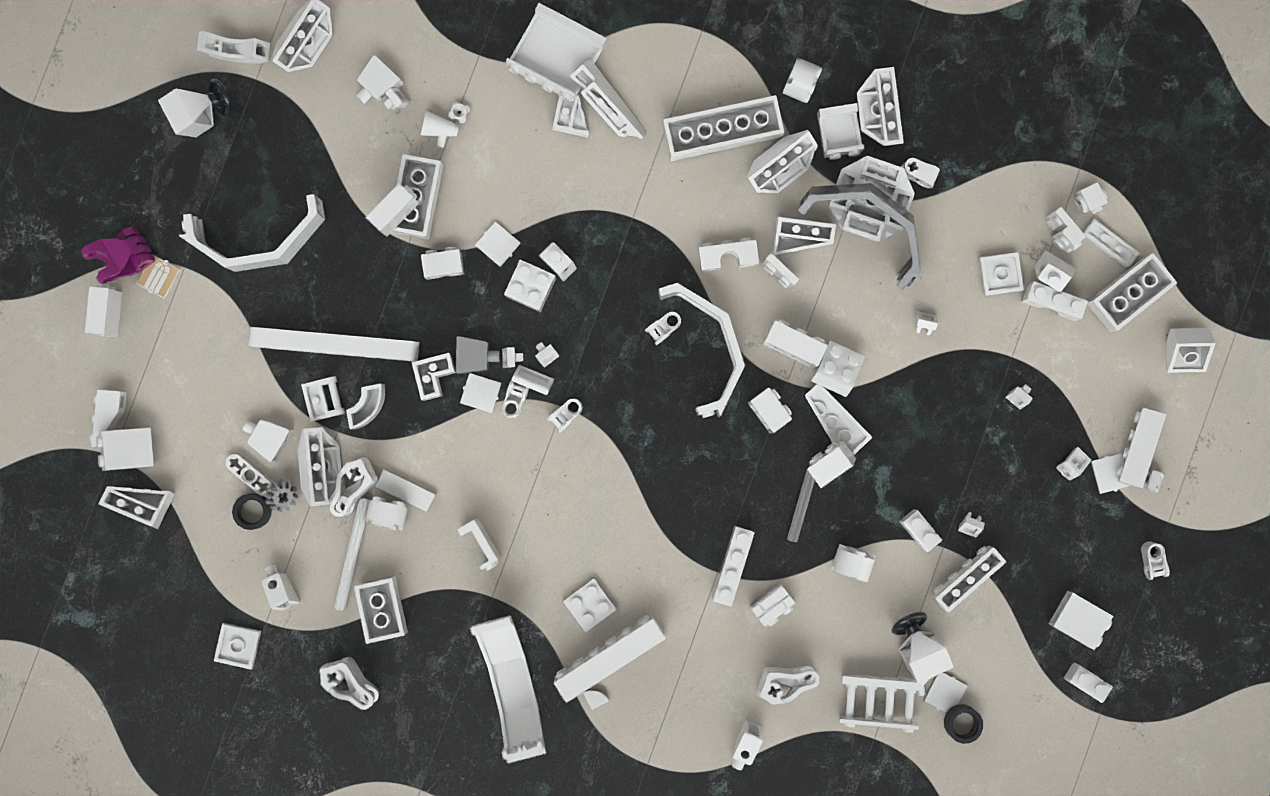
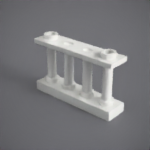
[839,673,921,733]

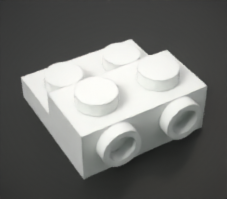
[1045,207,1086,253]

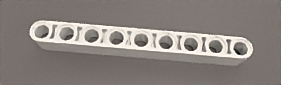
[248,327,419,361]

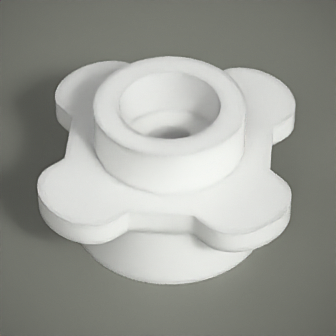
[448,101,470,123]

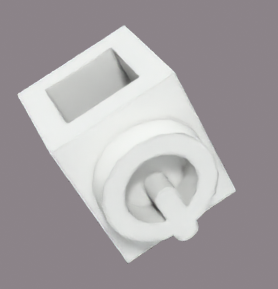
[1074,182,1108,214]

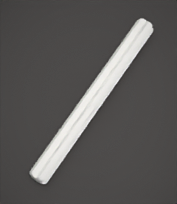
[334,498,370,611]

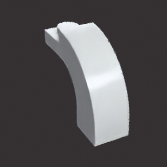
[197,31,270,63]

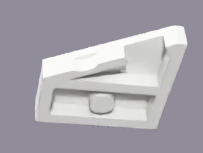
[552,95,589,138]

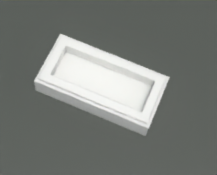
[512,365,554,395]

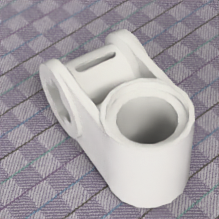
[901,158,940,188]
[645,312,681,345]
[502,380,529,418]
[547,399,583,433]
[1141,541,1170,580]

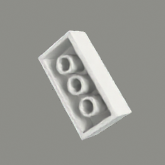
[391,154,444,240]
[1087,253,1177,333]

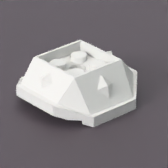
[828,156,915,242]

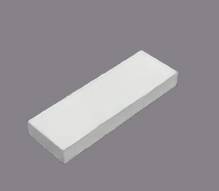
[1083,219,1140,269]
[375,469,436,512]

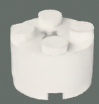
[783,58,822,103]
[364,497,408,531]
[831,544,876,582]

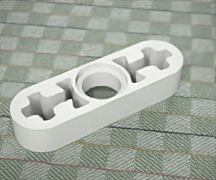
[226,454,274,496]

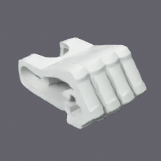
[330,457,379,517]
[320,657,379,710]
[756,665,819,705]

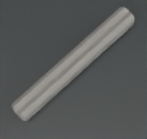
[787,470,815,542]

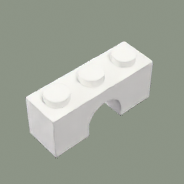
[698,238,759,272]
[1021,281,1088,321]

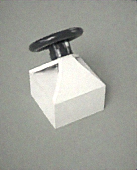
[158,79,231,137]
[891,612,953,684]

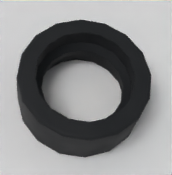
[232,493,272,530]
[944,704,983,744]

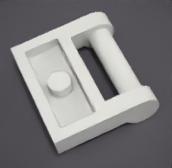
[302,376,345,422]

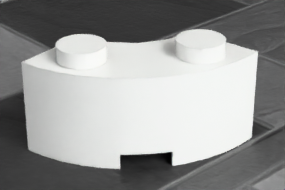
[346,384,385,429]

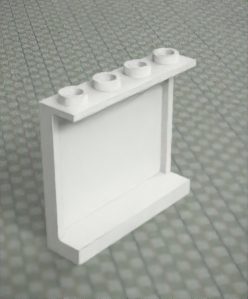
[506,3,606,102]

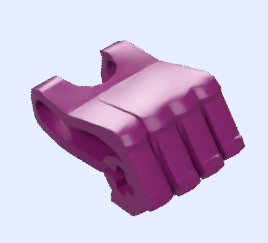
[81,227,156,284]

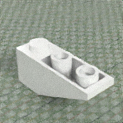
[90,390,127,448]

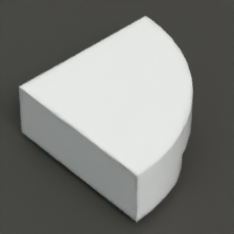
[583,690,609,710]

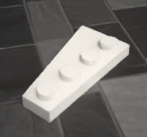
[805,384,872,455]

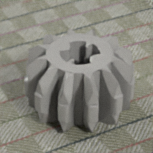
[264,479,298,512]

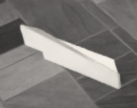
[570,58,646,139]

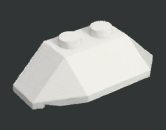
[271,0,333,72]
[856,67,904,146]
[747,130,818,193]
[297,427,342,507]

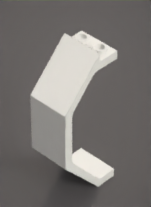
[179,194,325,272]
[658,283,745,418]
[471,615,546,763]

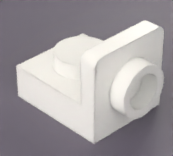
[1056,447,1091,480]

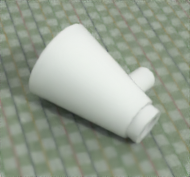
[420,110,459,148]

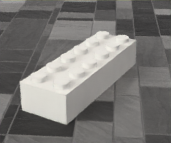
[663,95,784,161]
[554,615,666,703]

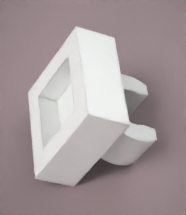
[384,88,410,110]
[916,311,938,335]
[535,342,559,368]
[502,347,523,368]
[1005,384,1033,409]
[1144,470,1164,493]
[958,512,985,538]

